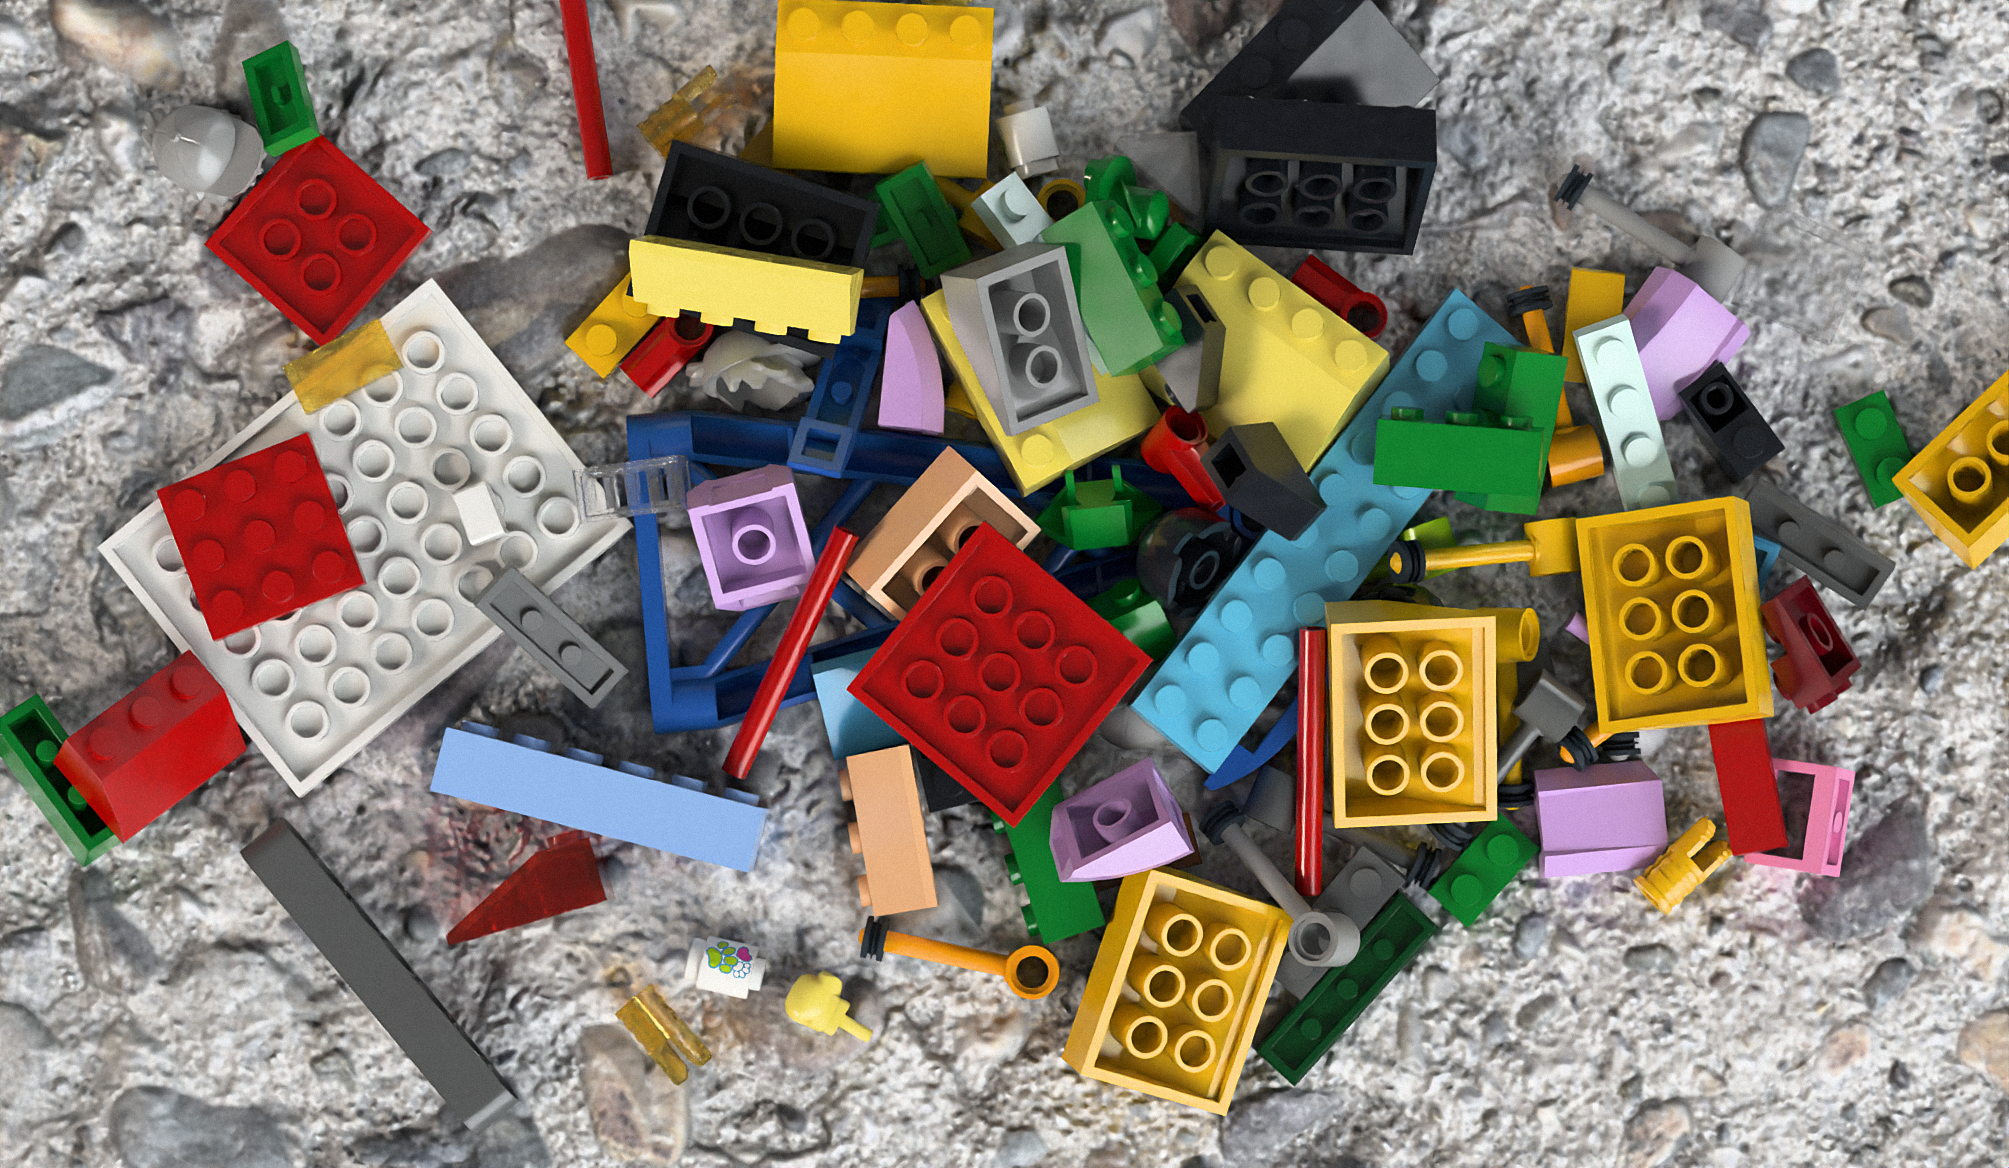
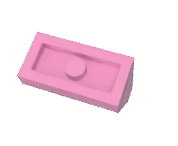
[1743,758,1855,877]

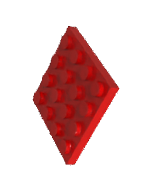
[846,520,1154,828]

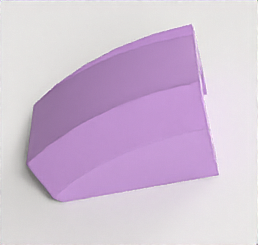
[1623,266,1751,421]
[878,300,945,437]
[686,464,817,611]
[1049,757,1195,882]
[1529,760,1668,878]

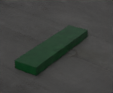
[1254,891,1439,1087]

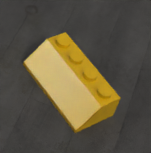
[1892,369,2009,570]

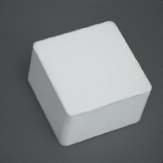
[452,481,509,547]

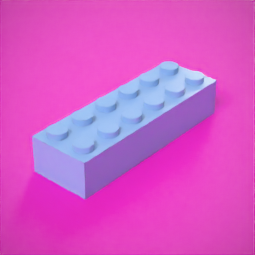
[430,720,769,872]

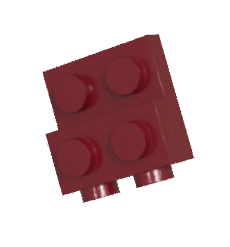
[1759,575,1862,714]

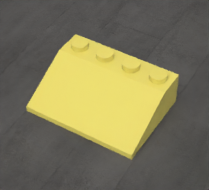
[1138,229,1390,475]
[629,234,864,344]
[919,288,1162,498]

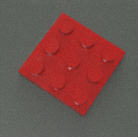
[204,133,433,351]
[156,432,367,642]

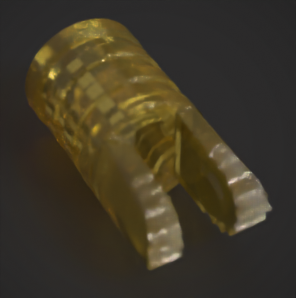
[636,64,739,162]
[614,983,712,1086]

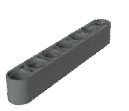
[240,816,519,1136]

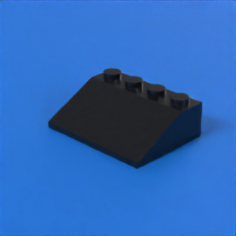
[1178,0,1441,153]
[1201,95,1437,256]
[626,138,884,360]

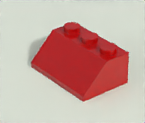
[53,649,247,844]

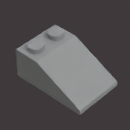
[940,242,1100,436]

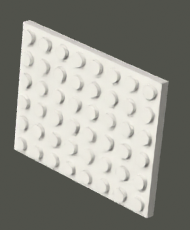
[97,277,635,798]

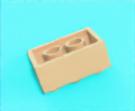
[844,445,1042,621]
[838,745,939,917]

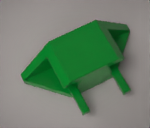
[1034,465,1163,551]

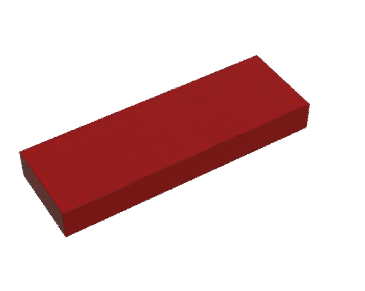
[1708,718,1789,856]

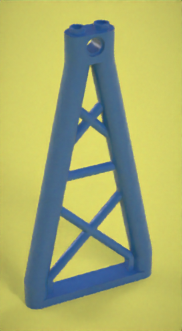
[626,409,1262,735]

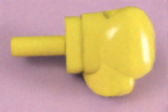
[784,970,873,1042]

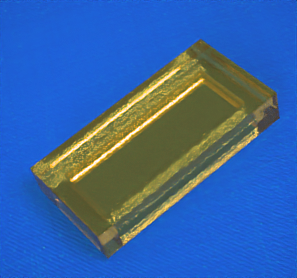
[282,318,404,416]

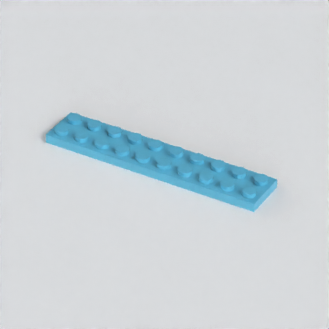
[1127,288,1524,774]

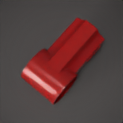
[1290,254,1388,343]
[619,312,718,399]
[1140,405,1227,513]

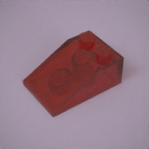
[446,830,616,946]

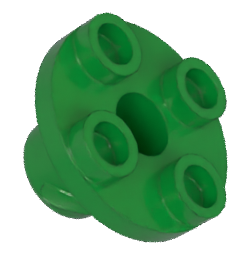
[1084,154,1170,240]

